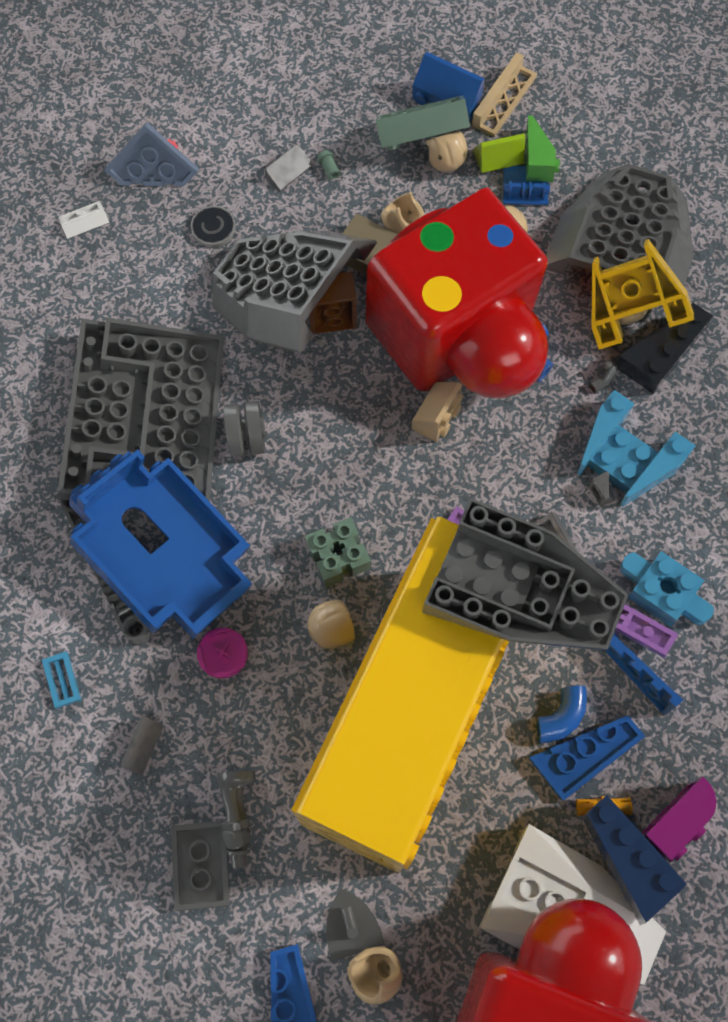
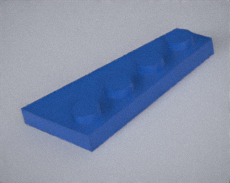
[604,632,683,716]

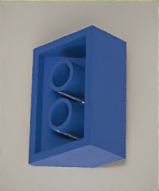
[412,52,484,123]

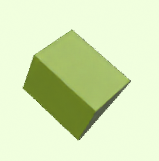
[472,133,525,173]

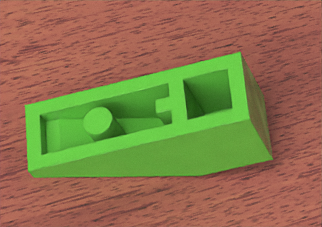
[526,115,560,182]

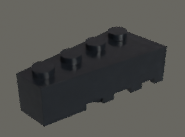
[616,303,713,394]

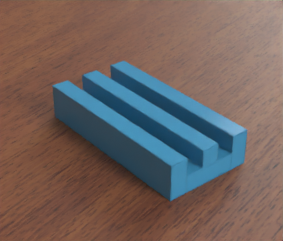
[42,651,82,709]

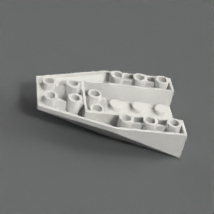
[479,824,666,985]

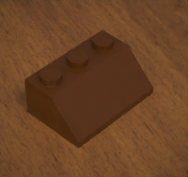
[309,271,357,334]

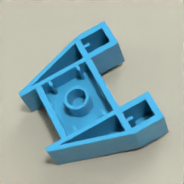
[577,390,696,507]

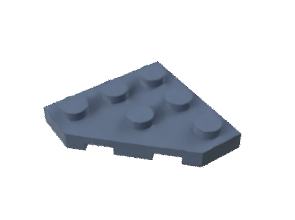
[104,122,199,187]

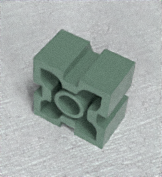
[305,517,371,588]

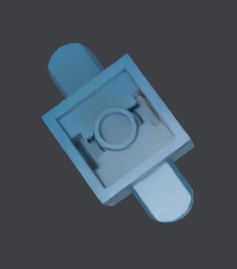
[620,551,714,627]

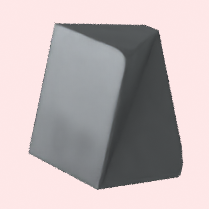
[589,471,616,507]

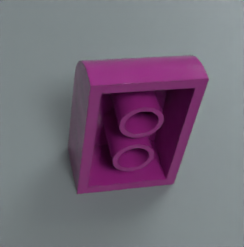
[641,776,716,863]

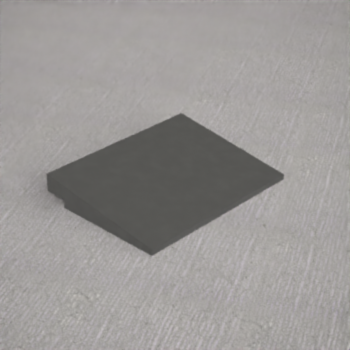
[57,317,224,502]

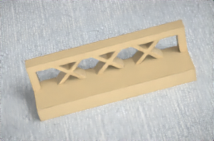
[472,52,537,137]

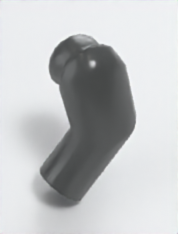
[588,360,618,394]

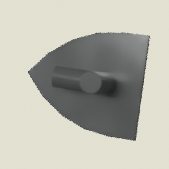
[326,888,385,961]

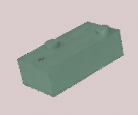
[376,95,470,150]

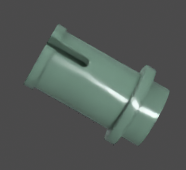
[318,150,341,180]

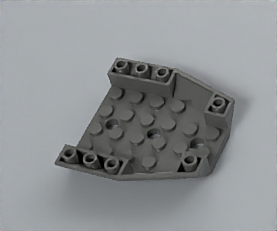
[546,164,694,306]
[212,231,377,353]

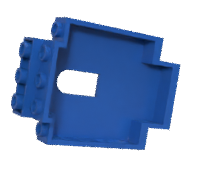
[69,450,252,639]

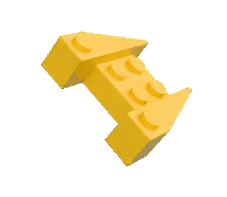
[591,239,694,350]

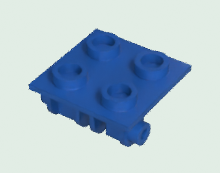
[503,166,550,206]

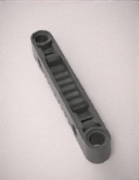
[60,500,152,645]

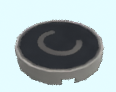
[191,206,236,248]

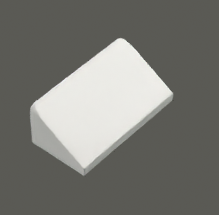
[58,201,109,239]

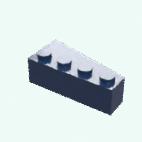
[582,795,687,925]

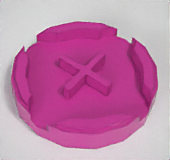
[197,627,248,679]

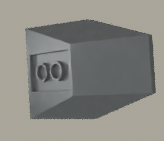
[422,498,629,651]

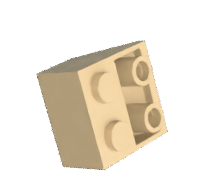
[412,382,464,442]

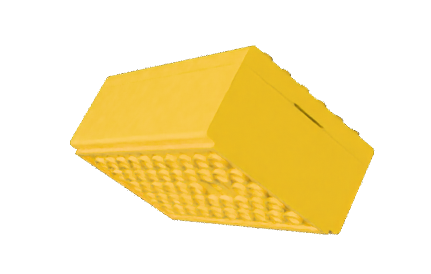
[291,517,509,873]

